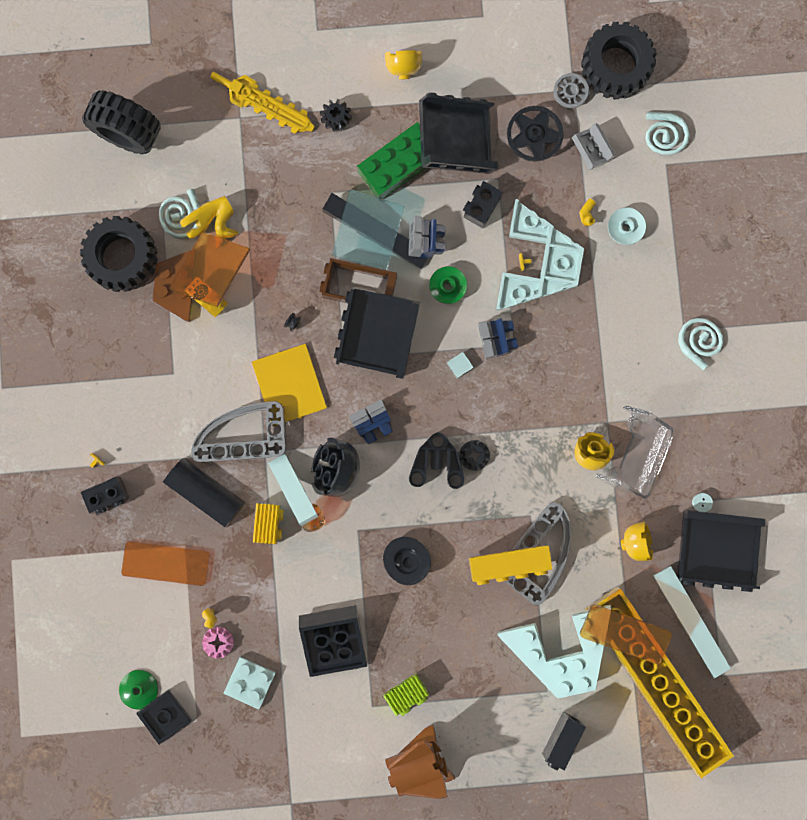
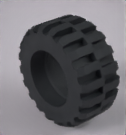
[581,21,657,100]
[82,90,161,155]
[80,216,158,292]

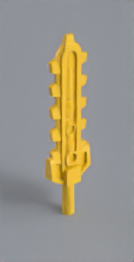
[210,71,314,134]

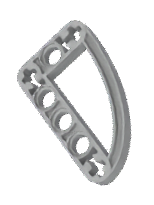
[191,401,286,462]
[504,502,571,605]

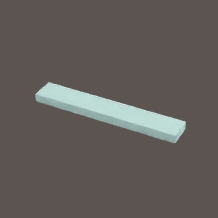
[653,566,731,678]

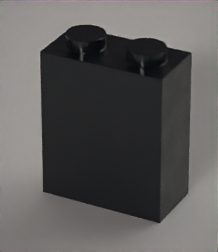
[542,711,586,771]

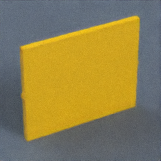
[252,344,327,426]

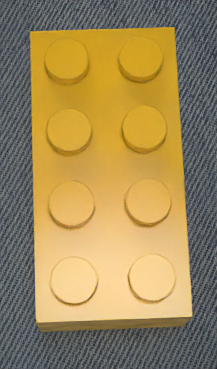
[468,545,553,585]

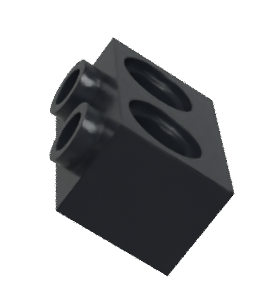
[463,181,503,228]

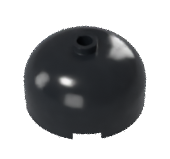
[311,437,360,497]

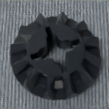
[459,440,490,471]

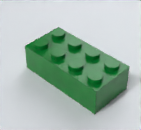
[357,122,425,201]

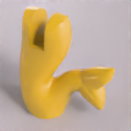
[180,196,238,249]

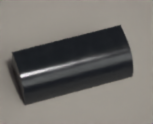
[163,458,246,527]

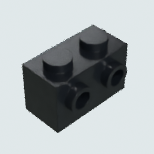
[80,477,129,516]

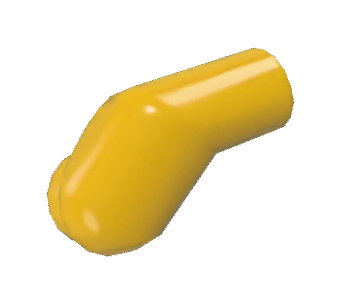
[202,608,217,629]

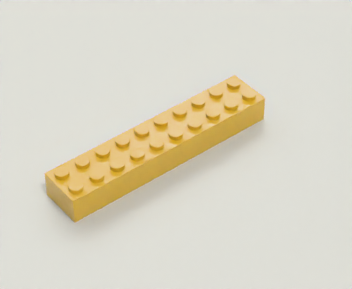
[585,587,734,779]

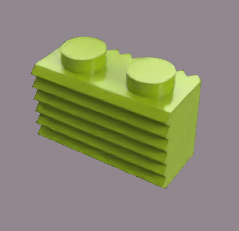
[383,673,429,716]

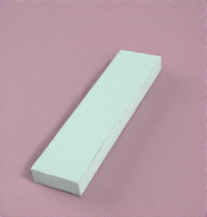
[268,454,318,526]

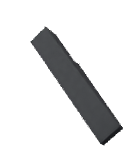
[322,193,428,269]

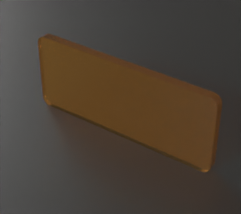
[121,541,210,586]
[580,604,672,664]

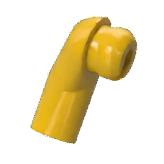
[579,198,596,226]

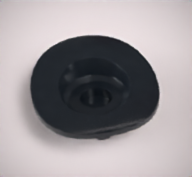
[383,537,431,586]

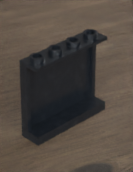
[419,92,498,174]
[334,287,420,379]
[678,510,765,592]

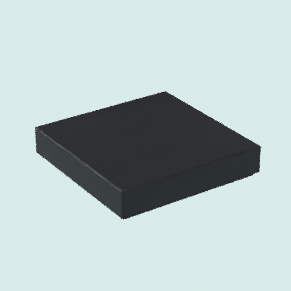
[136,689,192,745]

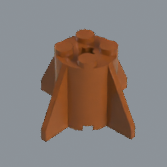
[385,725,455,799]

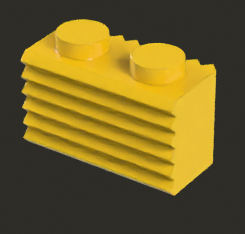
[253,503,284,544]

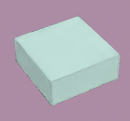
[447,352,473,379]

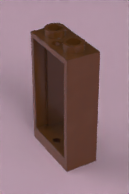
[319,258,397,304]

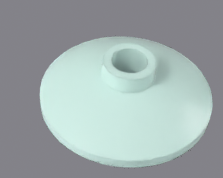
[608,207,646,245]

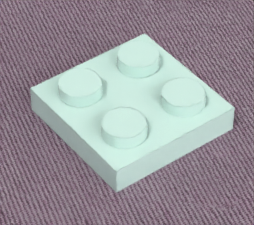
[223,656,276,709]

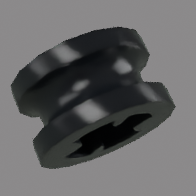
[284,313,301,332]

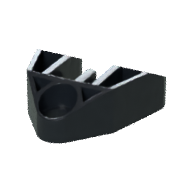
[409,432,465,489]

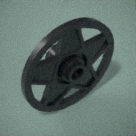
[507,106,563,162]

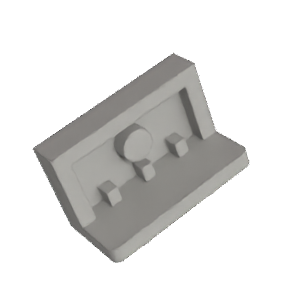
[572,123,615,170]

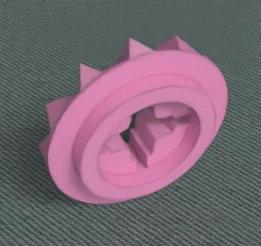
[202,627,234,659]

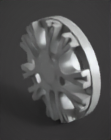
[553,73,589,109]

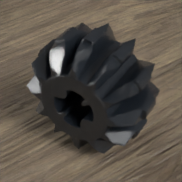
[320,99,352,132]

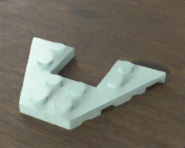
[496,199,584,311]
[498,605,612,698]

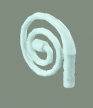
[645,112,690,155]
[159,189,200,239]
[678,318,724,370]

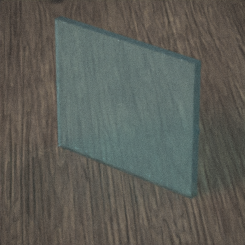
[332,189,405,270]

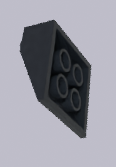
[299,605,367,677]

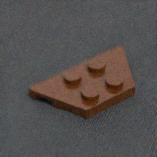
[152,249,197,322]

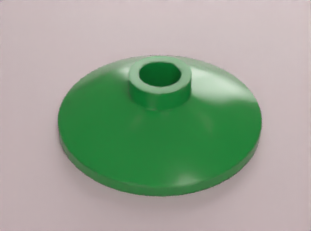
[429,266,467,304]
[119,670,158,710]

